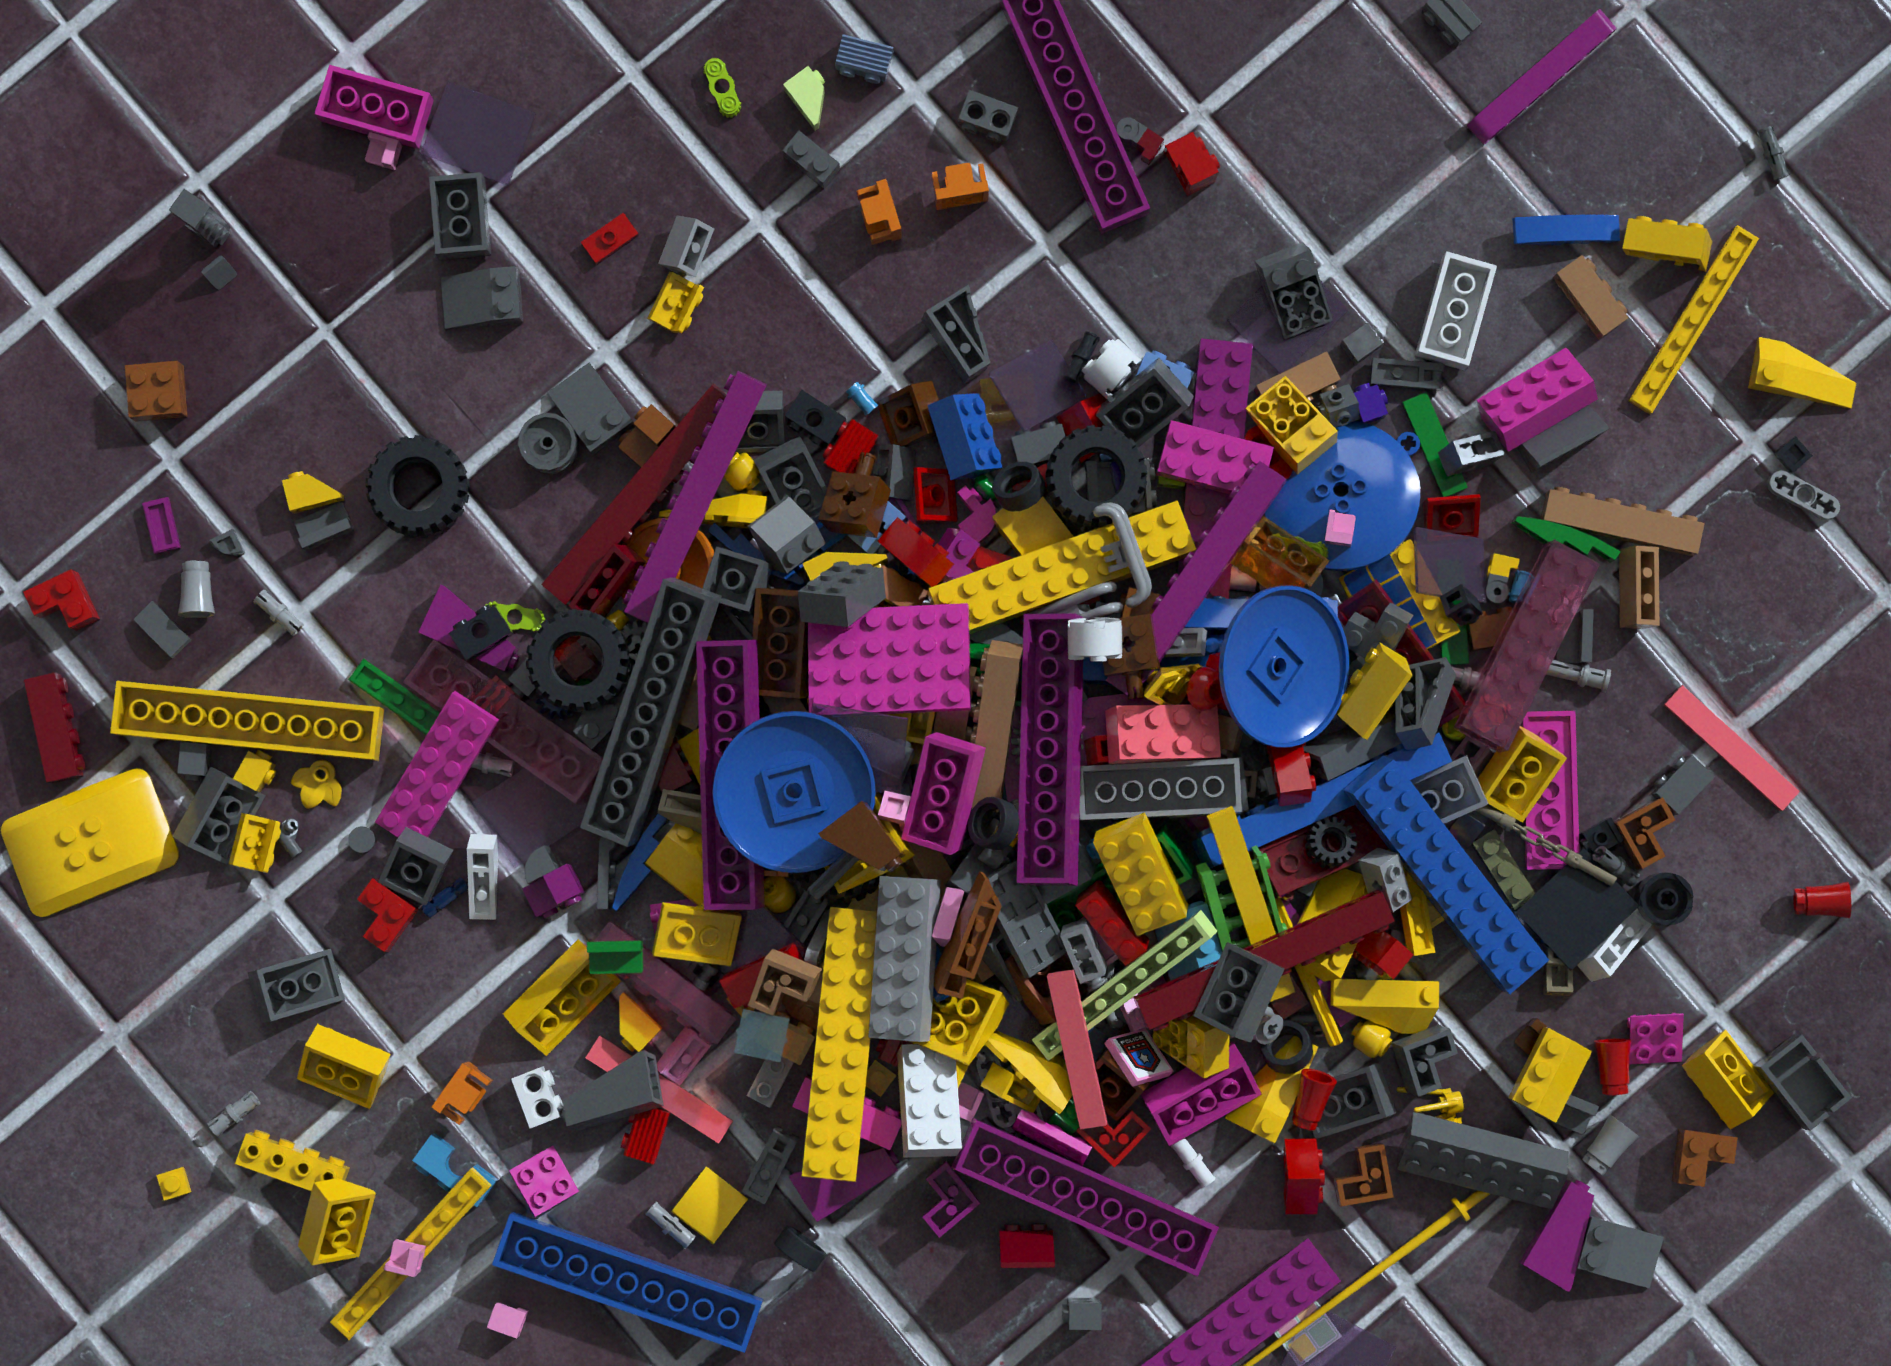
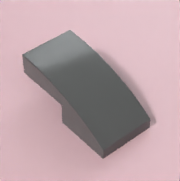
[134,601,191,658]

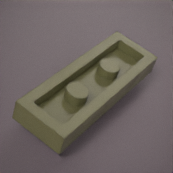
[1472,829,1535,910]

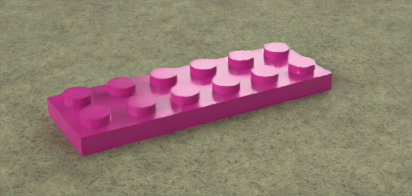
[375,691,499,837]
[1521,711,1579,870]

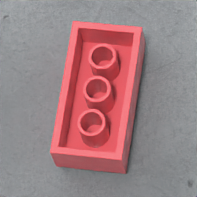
[1105,704,1221,764]

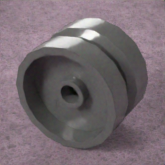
[518,413,579,475]

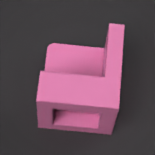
[365,132,402,170]
[1325,510,1356,547]
[878,791,911,831]
[958,1082,985,1122]
[384,1239,426,1277]
[487,1303,529,1339]

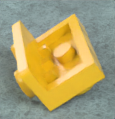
[647,272,704,334]
[229,813,281,873]

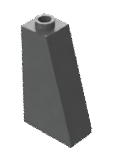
[1303,712,1402,781]
[562,1050,664,1131]

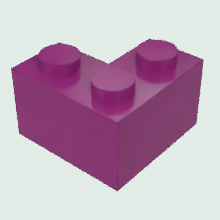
[937,528,980,585]
[522,864,586,919]
[922,1161,980,1238]

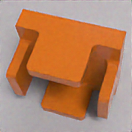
[932,163,989,210]
[856,179,902,245]
[432,1062,493,1125]

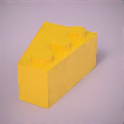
[1622,216,1712,272]

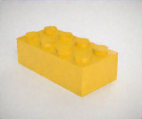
[1093,812,1188,936]

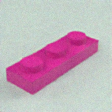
[1012,1109,1092,1166]

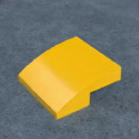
[671,1166,748,1244]

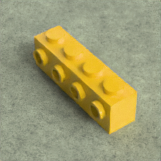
[235,1130,350,1191]

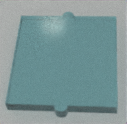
[734,1009,789,1062]

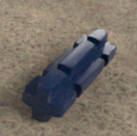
[421,878,468,918]

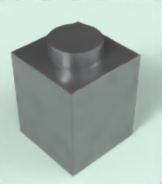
[1340,322,1383,365]

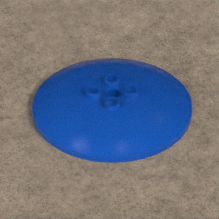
[1264,421,1420,571]
[1219,585,1349,747]
[713,711,876,873]

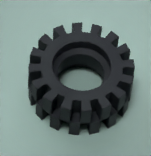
[1305,817,1357,869]

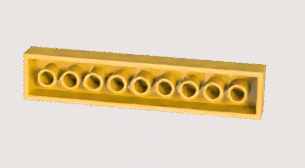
[927,500,1196,634]
[110,681,384,761]
[802,907,877,1182]

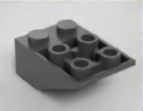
[1254,242,1333,339]

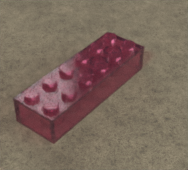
[594,921,739,1045]

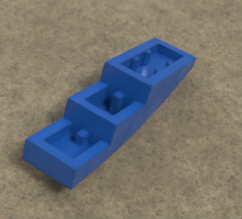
[1512,215,1620,245]
[708,523,805,587]
[612,814,669,911]

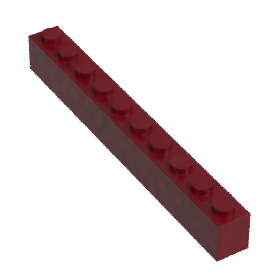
[541,383,726,605]
[1133,889,1395,1031]

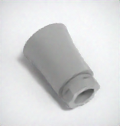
[178,560,215,618]
[1582,1114,1640,1175]

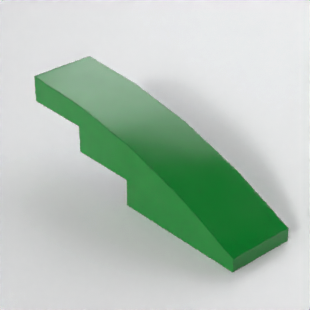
[1511,516,1621,563]

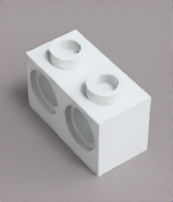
[511,1066,564,1128]

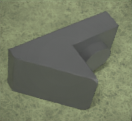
[1448,804,1495,849]

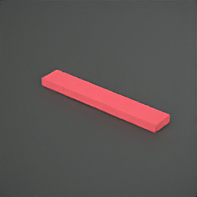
[1664,685,1800,811]
[1047,969,1107,1129]
[585,1035,733,1144]

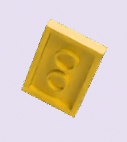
[652,902,742,966]

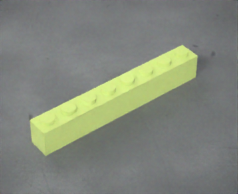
[1032,910,1217,1061]

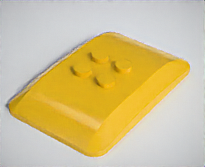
[1,768,179,917]

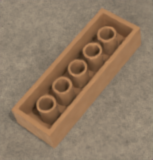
[970,640,1023,813]

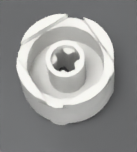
[1082,339,1142,399]
[1068,618,1122,661]

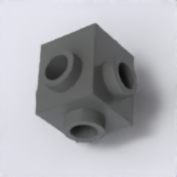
[1317,384,1360,428]

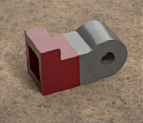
[1116,117,1164,165]

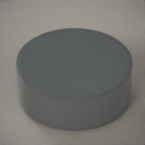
[348,826,376,853]

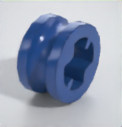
[1396,432,1420,456]

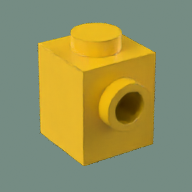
[233,750,276,792]

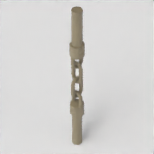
[1475,805,1617,887]

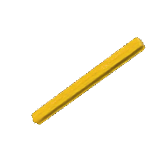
[1275,898,1343,1047]

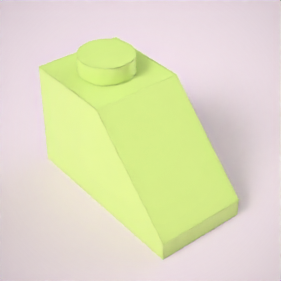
[783,66,825,131]

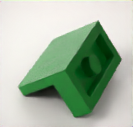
[587,941,643,974]

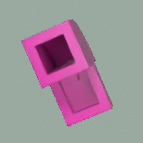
[957,485,996,543]

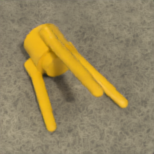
[1396,1087,1464,1119]

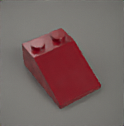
[999,1224,1055,1268]

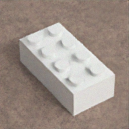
[1415,251,1497,371]
[897,1044,962,1157]

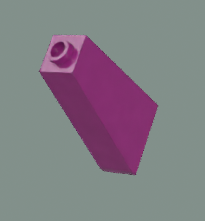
[419,584,520,673]
[789,1147,900,1222]
[1519,1179,1594,1292]

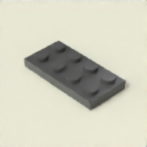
[987,858,1067,978]

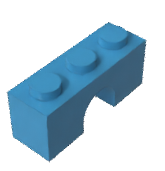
[412,1133,499,1207]

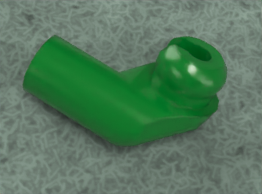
[974,475,1010,501]

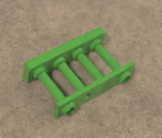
[1196,845,1287,952]

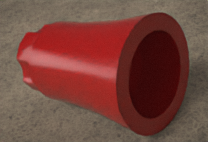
[1793,882,1852,918]
[1594,1038,1631,1095]
[1292,1069,1337,1130]

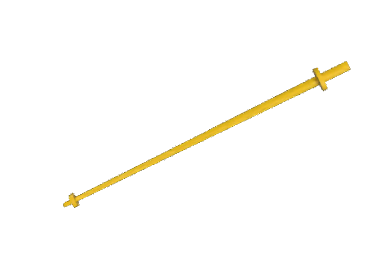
[1243,1190,1490,1366]

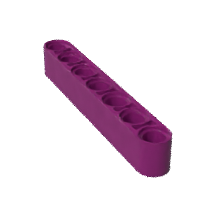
[1467,9,1617,145]

